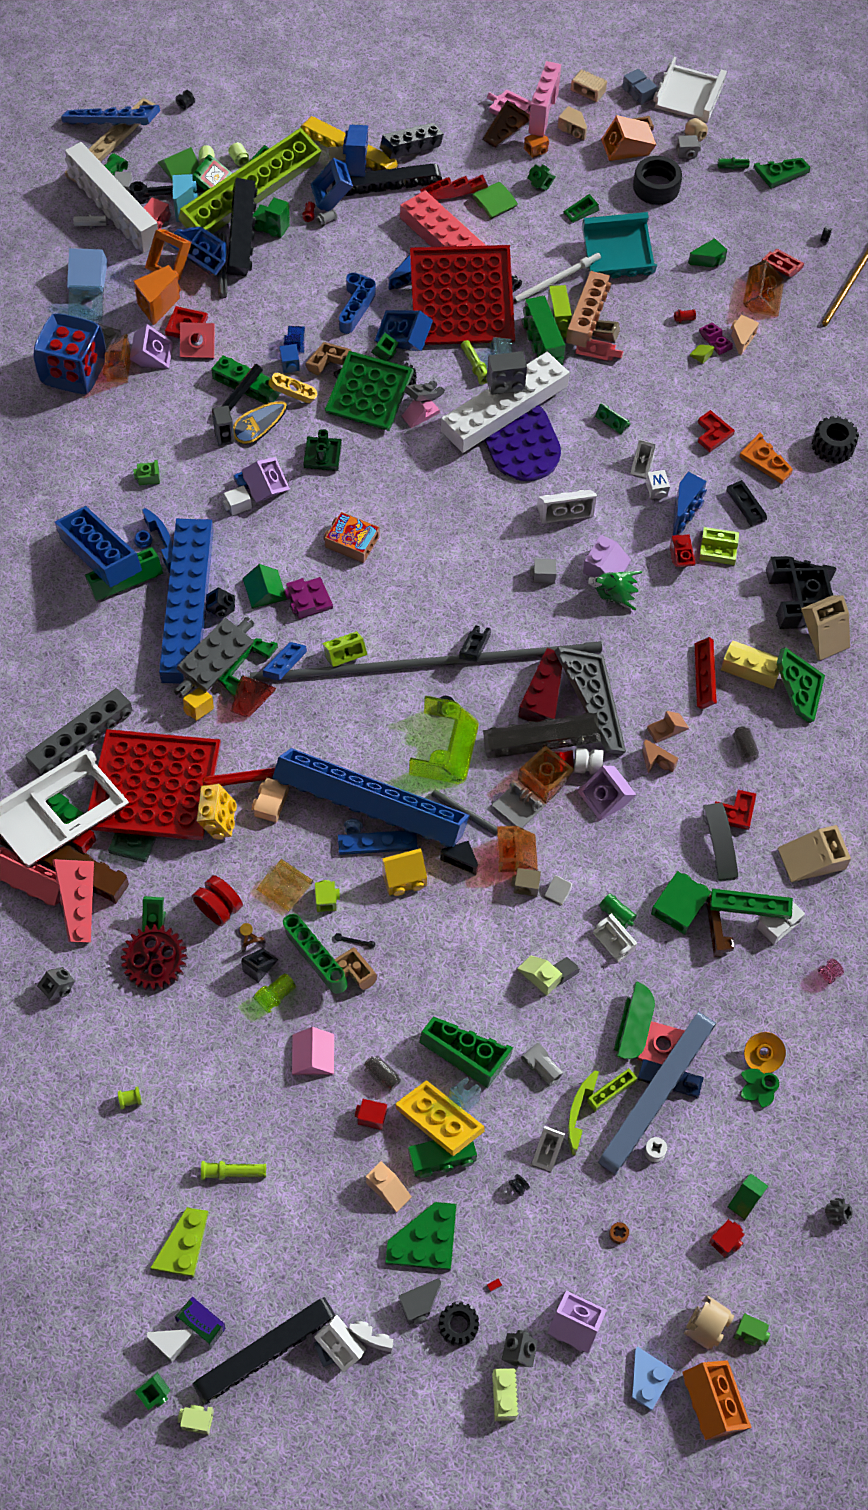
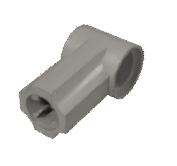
[521,1043,563,1086]

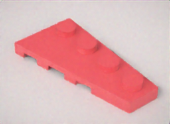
[52,859,94,943]

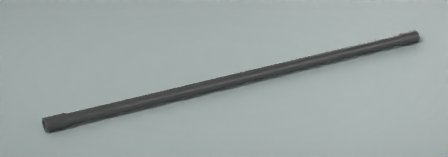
[250,641,602,684]

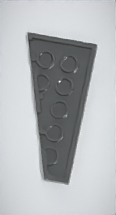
[554,647,626,755]

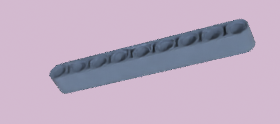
[598,1011,716,1175]

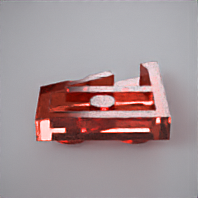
[230,675,276,717]

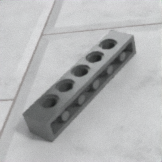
[25,688,133,776]

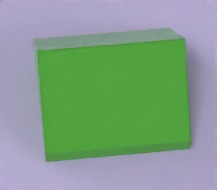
[157,147,199,181]

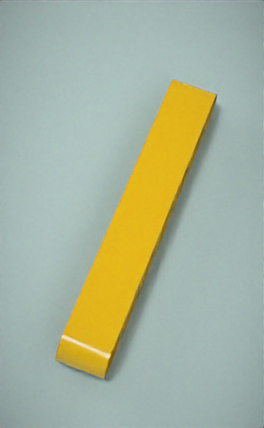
[300,116,398,171]

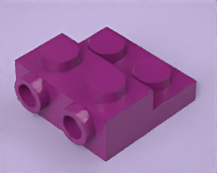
[284,577,333,619]

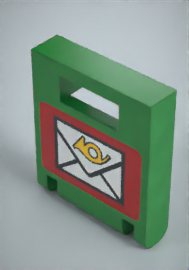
[192,154,232,191]

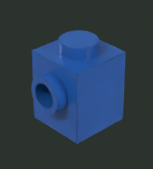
[279,344,300,373]

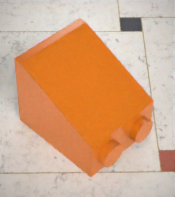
[601,115,656,161]
[133,265,181,325]

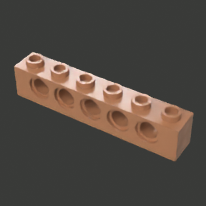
[566,271,611,347]

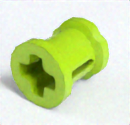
[117,1086,142,1109]

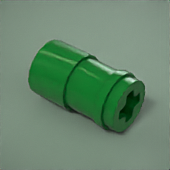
[599,893,637,929]

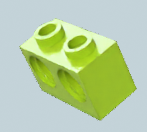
[322,631,368,667]

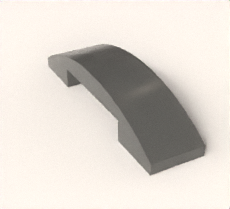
[703,802,738,880]

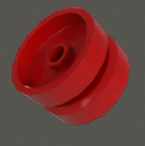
[191,875,243,927]

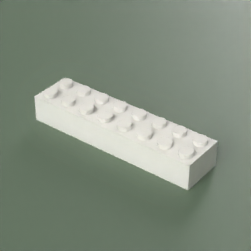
[65,142,158,253]
[441,352,570,453]

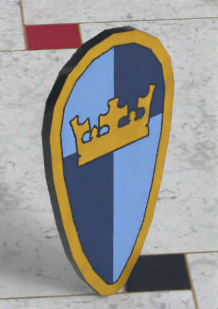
[233,401,288,445]

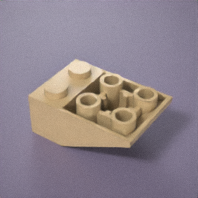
[801,595,850,661]
[777,825,851,883]

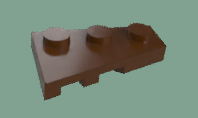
[482,100,530,148]

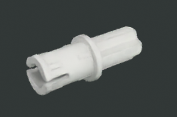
[73,215,106,228]

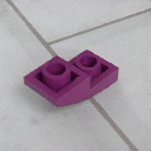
[699,322,733,355]

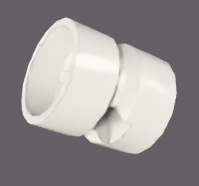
[574,748,603,775]

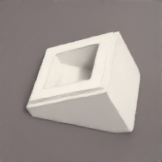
[545,875,572,905]

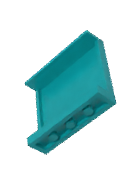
[582,212,657,279]

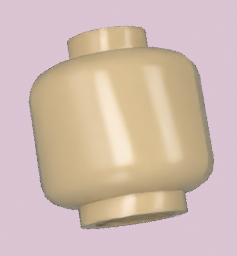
[685,118,708,142]

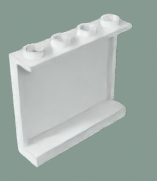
[653,57,727,122]

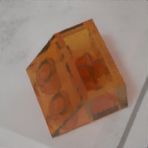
[496,826,538,872]

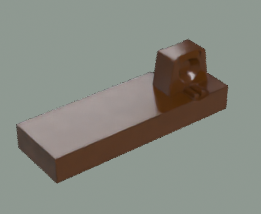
[706,895,734,958]

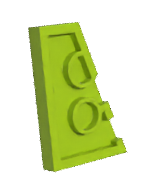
[150,1207,209,1277]

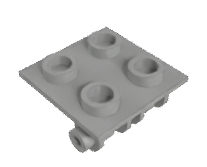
[492,780,546,830]

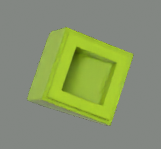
[689,344,714,364]

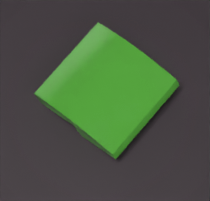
[472,182,518,219]

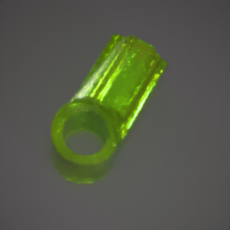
[253,973,296,1013]

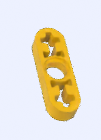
[269,373,317,403]

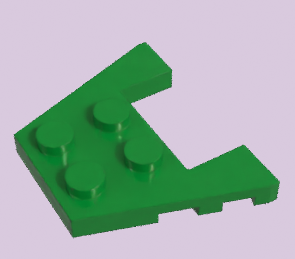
[218,638,278,700]

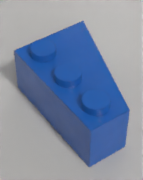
[343,124,368,177]

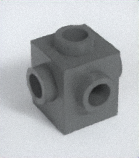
[37,967,75,1000]
[502,1330,538,1367]

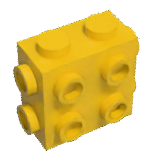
[197,784,237,840]

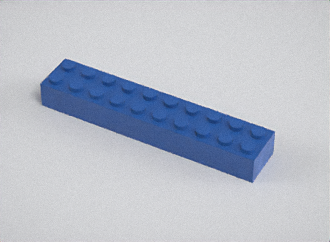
[159,518,214,684]
[273,748,470,847]

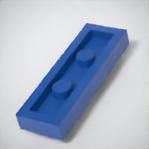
[263,642,307,681]

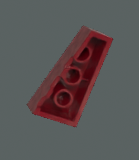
[518,648,562,730]

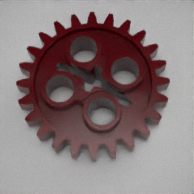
[121,924,188,991]

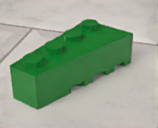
[419,1016,514,1089]

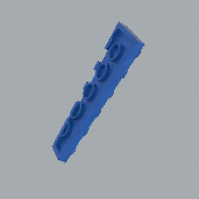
[61,105,160,125]

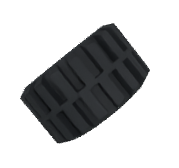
[812,416,859,463]

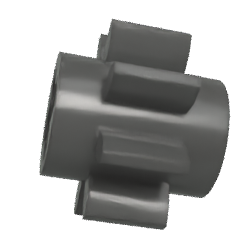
[825,1198,853,1226]

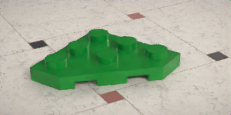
[776,647,825,723]
[385,1202,457,1270]

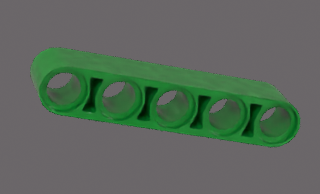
[283,914,347,994]

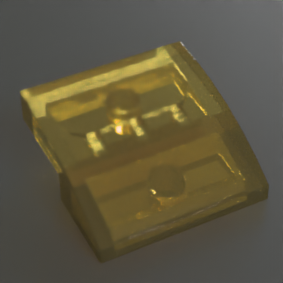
[256,859,314,912]

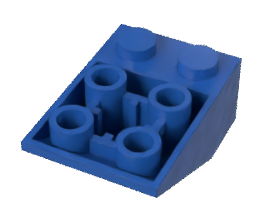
[673,471,707,535]

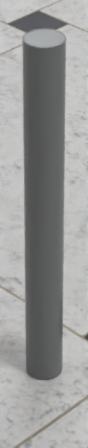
[431,789,500,835]

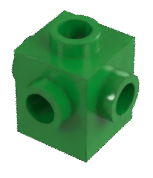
[527,164,556,190]

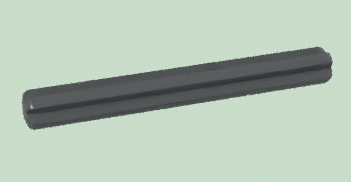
[217,232,227,298]

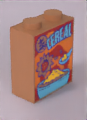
[323,512,380,563]

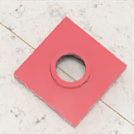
[180,322,215,358]
[637,1021,685,1064]

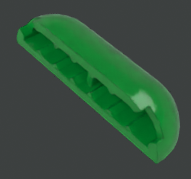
[614,981,655,1059]

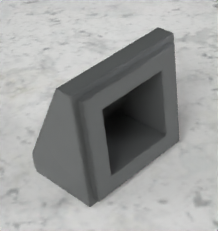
[553,957,580,984]

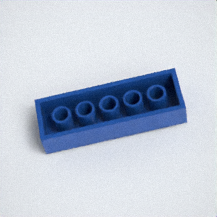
[54,506,142,587]

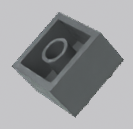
[487,351,527,395]

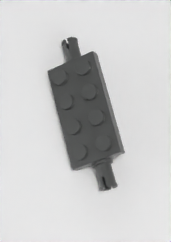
[174,617,254,699]

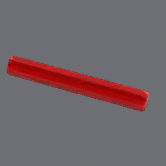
[202,767,275,786]

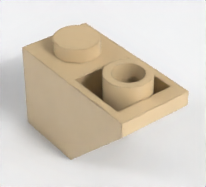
[557,106,587,140]

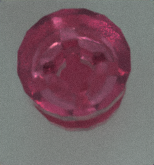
[818,958,844,984]

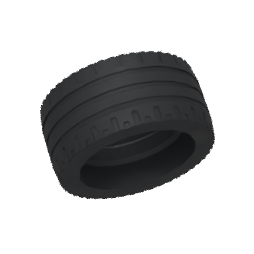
[633,155,682,205]

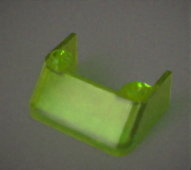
[409,696,479,784]

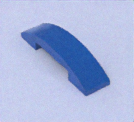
[142,508,173,573]

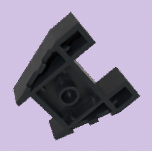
[765,556,836,629]

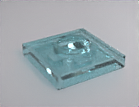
[68,285,104,321]

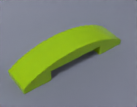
[568,1070,599,1156]

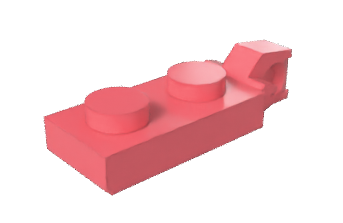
[575,339,624,361]

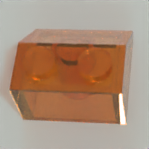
[103,334,131,383]
[518,745,574,804]

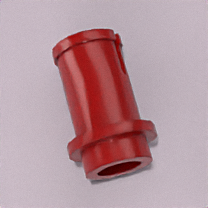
[302,201,315,222]
[674,309,696,323]

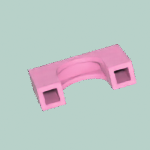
[528,61,562,137]

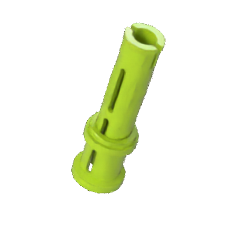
[460,340,488,385]
[201,1160,266,1180]

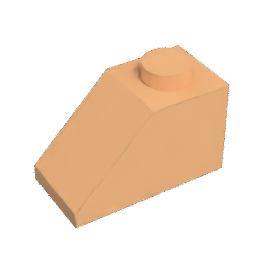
[731,315,759,355]
[366,1161,412,1213]

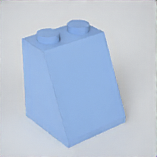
[67,248,108,296]

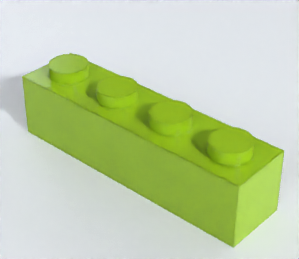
[587,1068,637,1112]

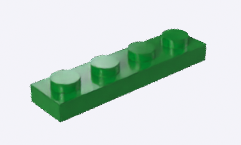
[710,888,793,919]

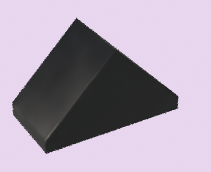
[440,841,478,875]
[241,948,278,983]

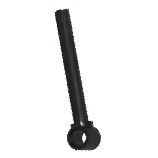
[129,181,205,204]

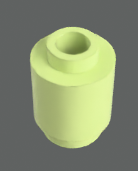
[228,143,249,167]
[198,145,215,165]

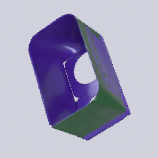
[175,1296,226,1350]

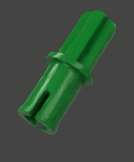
[717,157,750,170]

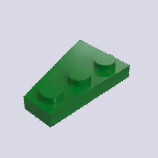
[753,158,811,188]

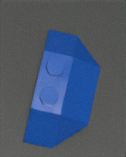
[167,227,226,276]

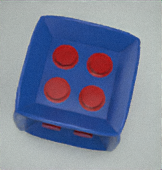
[33,313,106,394]

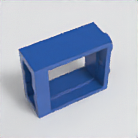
[310,158,353,212]

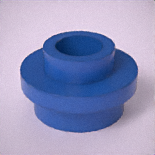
[134,530,153,548]

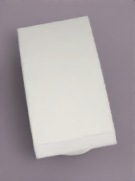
[349,1321,393,1352]

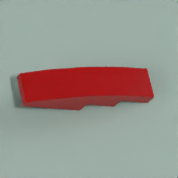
[420,174,488,200]

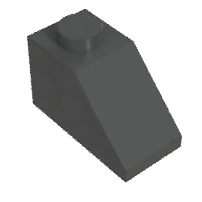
[398,1278,441,1326]

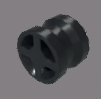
[176,89,195,110]

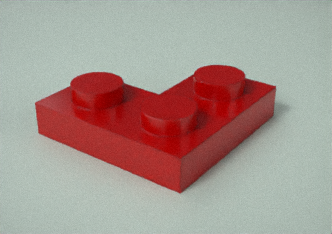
[698,410,735,452]
[715,789,757,830]

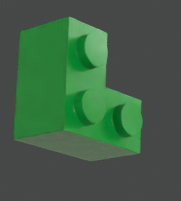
[252,197,290,238]

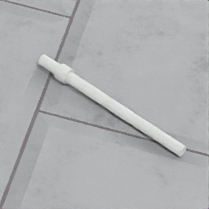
[514,253,601,303]

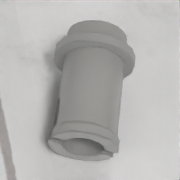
[316,209,338,226]

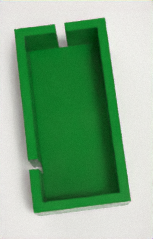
[522,295,565,366]

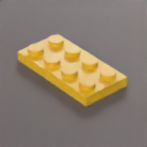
[395,1080,485,1156]

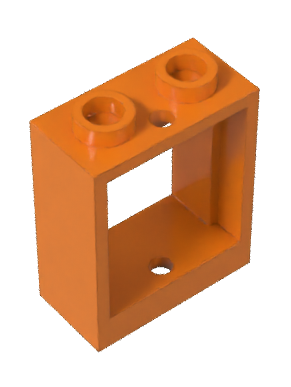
[145,229,192,280]

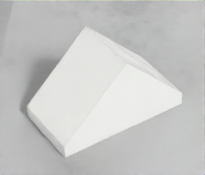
[630,439,656,478]
[532,1126,565,1172]
[147,1329,195,1362]

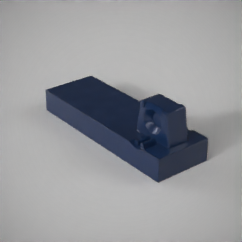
[637,1059,704,1098]

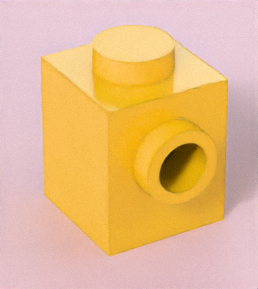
[183,688,214,721]

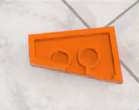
[739,432,793,484]

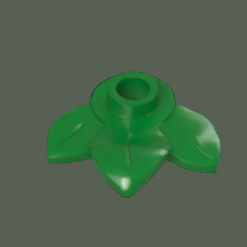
[741,1068,780,1108]

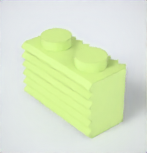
[492,1368,519,1421]

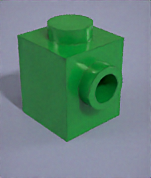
[371,333,399,361]
[134,1372,171,1410]

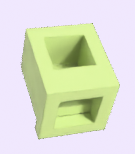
[178,1405,214,1435]

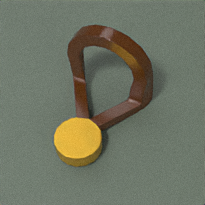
[240,923,266,952]

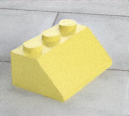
[721,641,780,689]

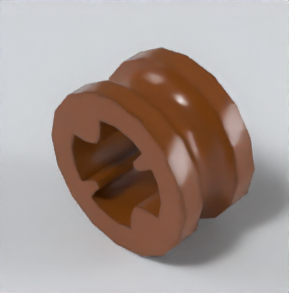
[609,1222,629,1244]

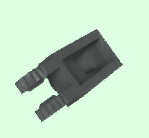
[404,381,445,401]

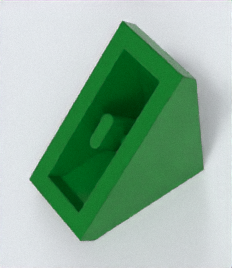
[727,1174,769,1220]

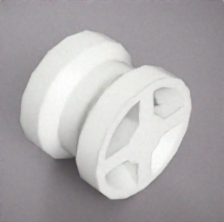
[644,1137,667,1162]

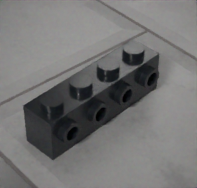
[379,122,444,159]

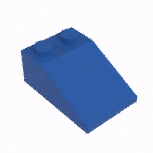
[374,310,433,351]

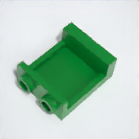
[651,871,711,935]

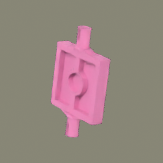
[487,89,532,116]

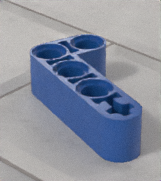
[339,272,376,334]

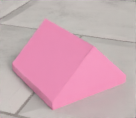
[292,1027,334,1075]

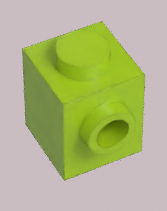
[315,880,340,912]

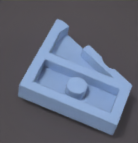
[632,1346,674,1411]

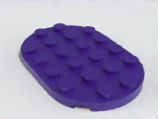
[484,405,561,481]

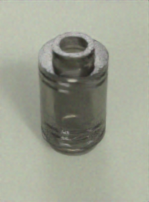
[732,726,759,762]
[364,1055,401,1092]

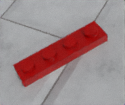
[694,637,717,709]

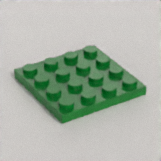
[325,351,413,431]

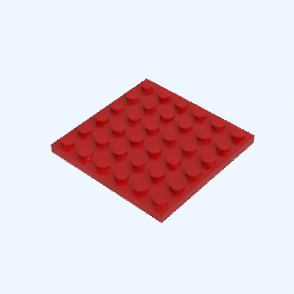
[410,245,515,345]
[88,729,221,841]

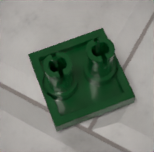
[303,429,342,471]

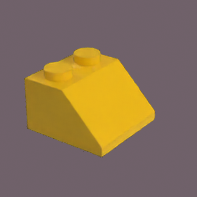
[382,848,427,896]

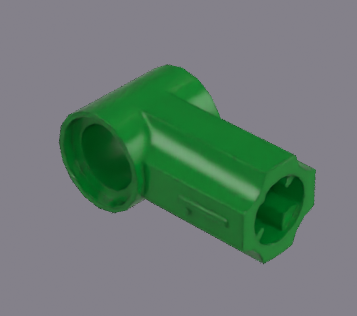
[104,153,128,176]

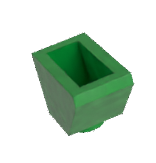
[688,238,727,268]

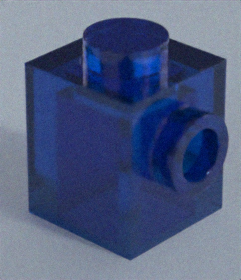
[284,326,306,353]

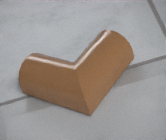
[305,342,351,375]
[325,947,377,990]

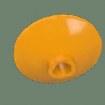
[744,1032,786,1073]

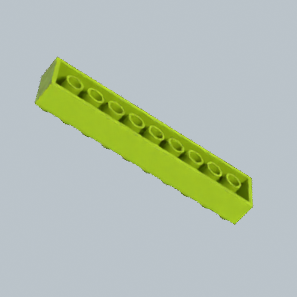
[178,128,322,234]

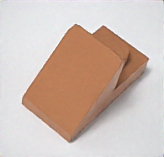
[647,711,689,743]
[642,739,679,773]

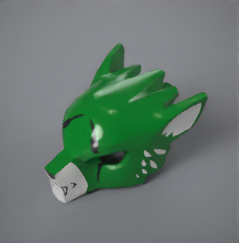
[588,571,642,610]

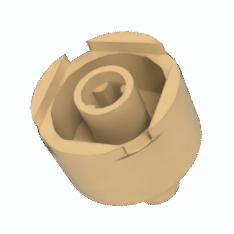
[684,1295,734,1349]

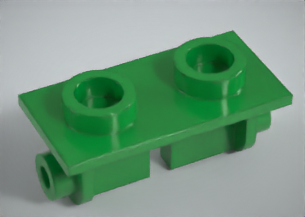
[595,403,631,435]

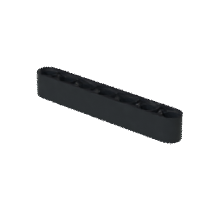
[331,163,442,197]
[192,1297,336,1405]

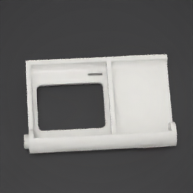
[0,749,129,867]

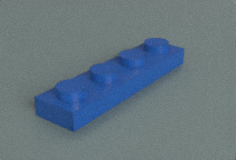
[338,831,418,855]

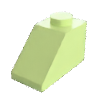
[517,955,562,996]

